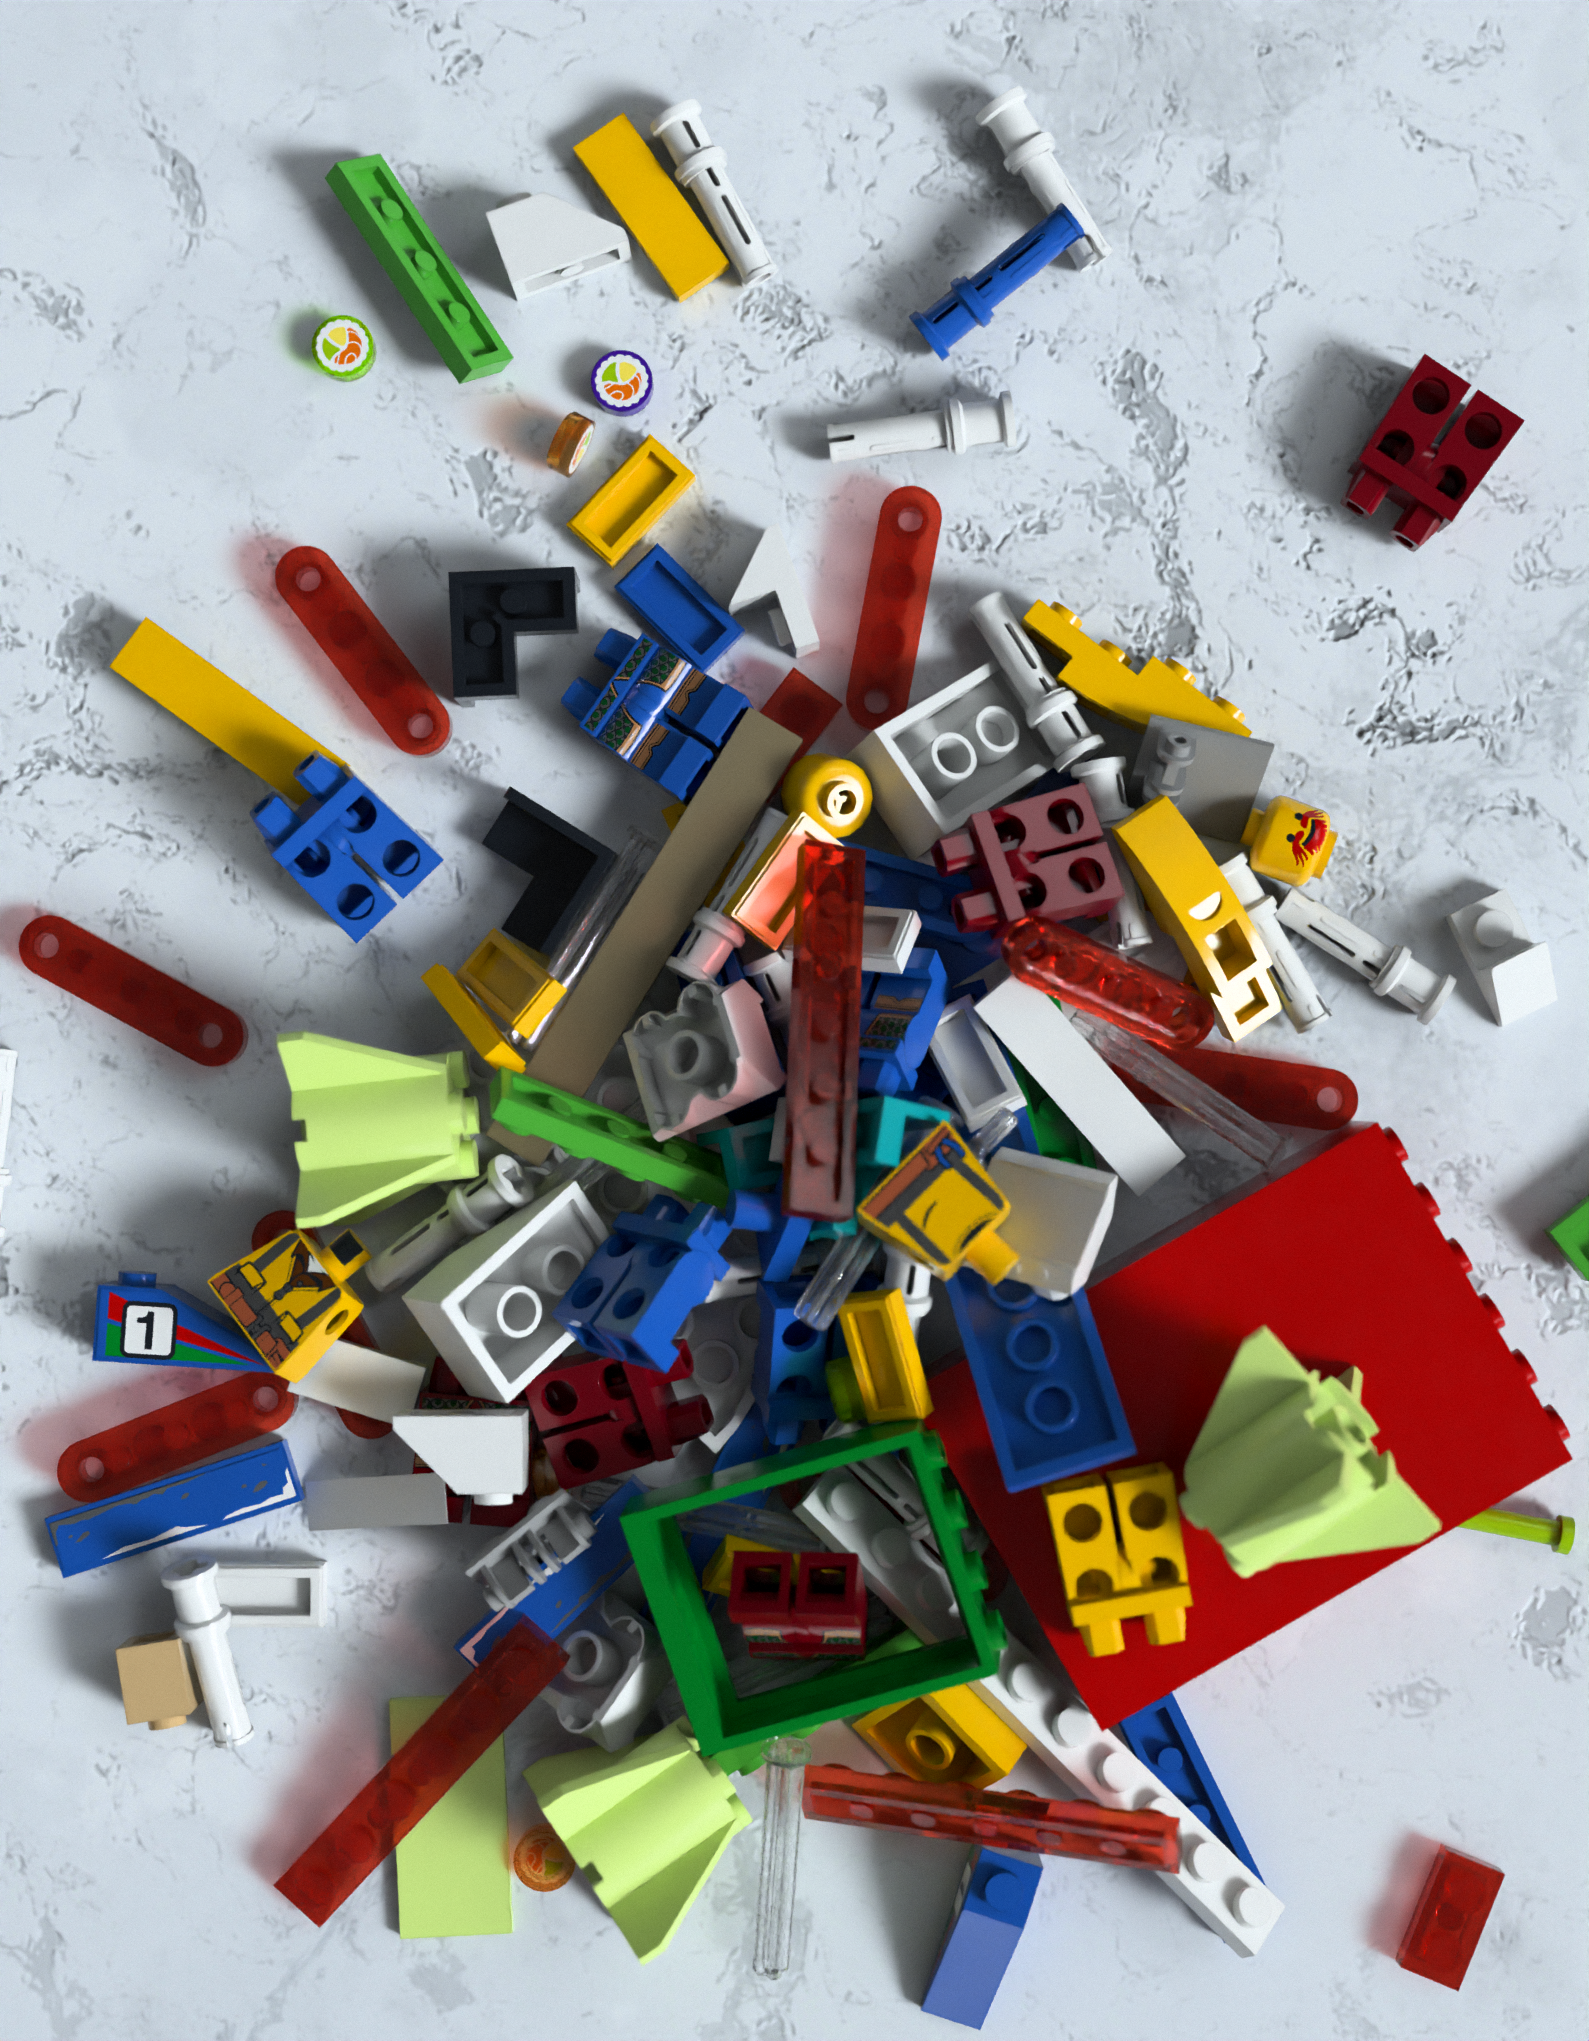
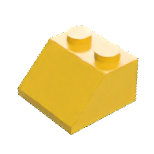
[851,1684,1028,1815]

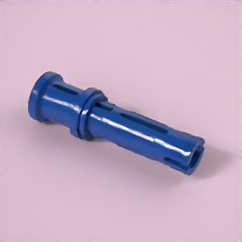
[909,202,1086,361]

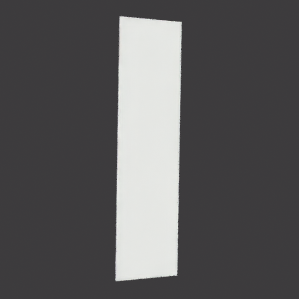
[305,1473,448,1531]

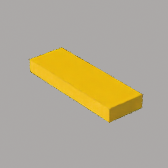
[573,113,730,303]

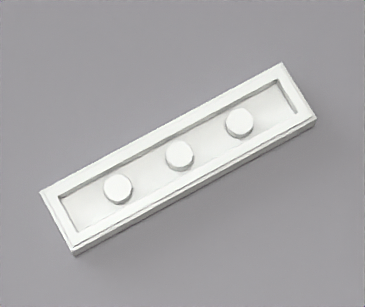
[972,964,1186,1197]

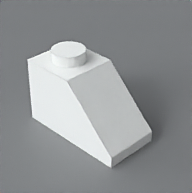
[486,192,632,301]
[393,1409,529,1505]

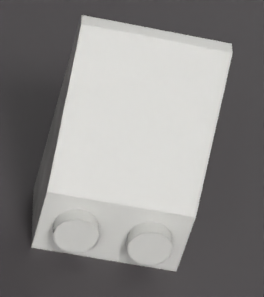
[844,658,1056,860]
[402,1180,611,1404]

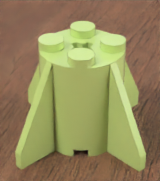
[276,1031,481,1229]
[1179,1325,1440,1577]
[521,1715,753,1965]

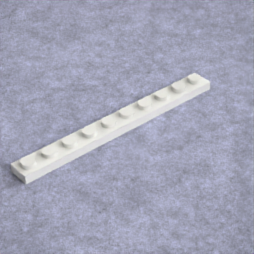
[792,1465,1286,1958]

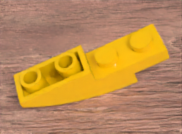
[1020,599,1252,737]
[1111,794,1284,1043]

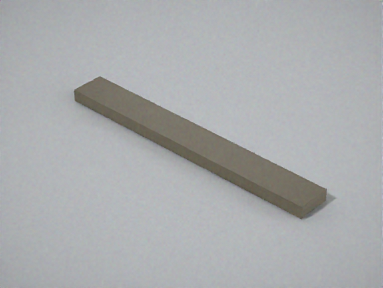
[485,706,803,1168]

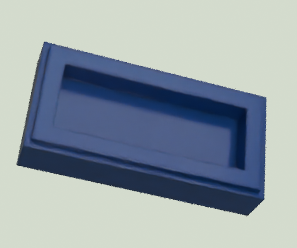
[614,543,745,673]

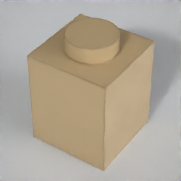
[115,1630,204,1730]

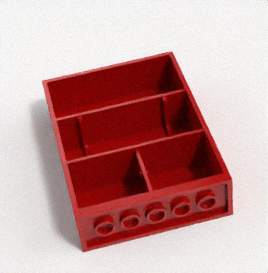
[922,1121,1573,1732]

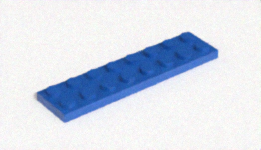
[893,978,1137,1493]

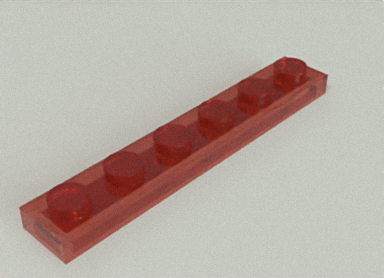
[781,839,866,1224]
[273,1613,571,1928]
[796,1763,1183,1874]

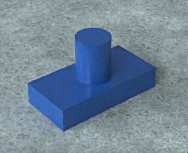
[725,1146,825,1283]

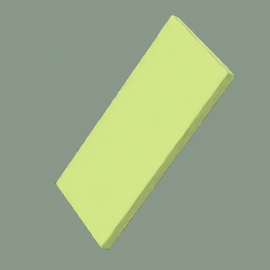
[389,1692,514,1939]

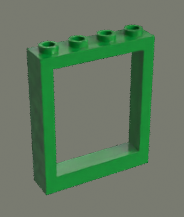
[619,1419,1008,1757]

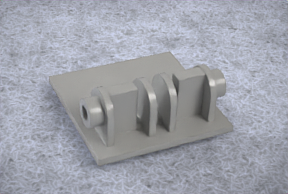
[1126,714,1274,844]
[461,1488,598,1612]

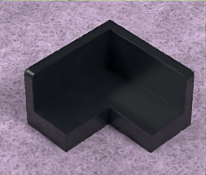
[448,567,580,708]
[481,786,621,963]

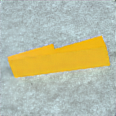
[109,617,350,806]

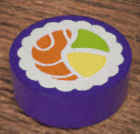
[591,350,654,417]

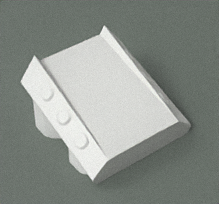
[623,979,789,1142]
[963,1146,1118,1301]
[515,1589,674,1753]

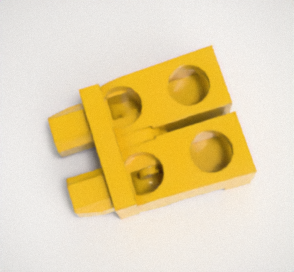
[1040,1462,1192,1657]

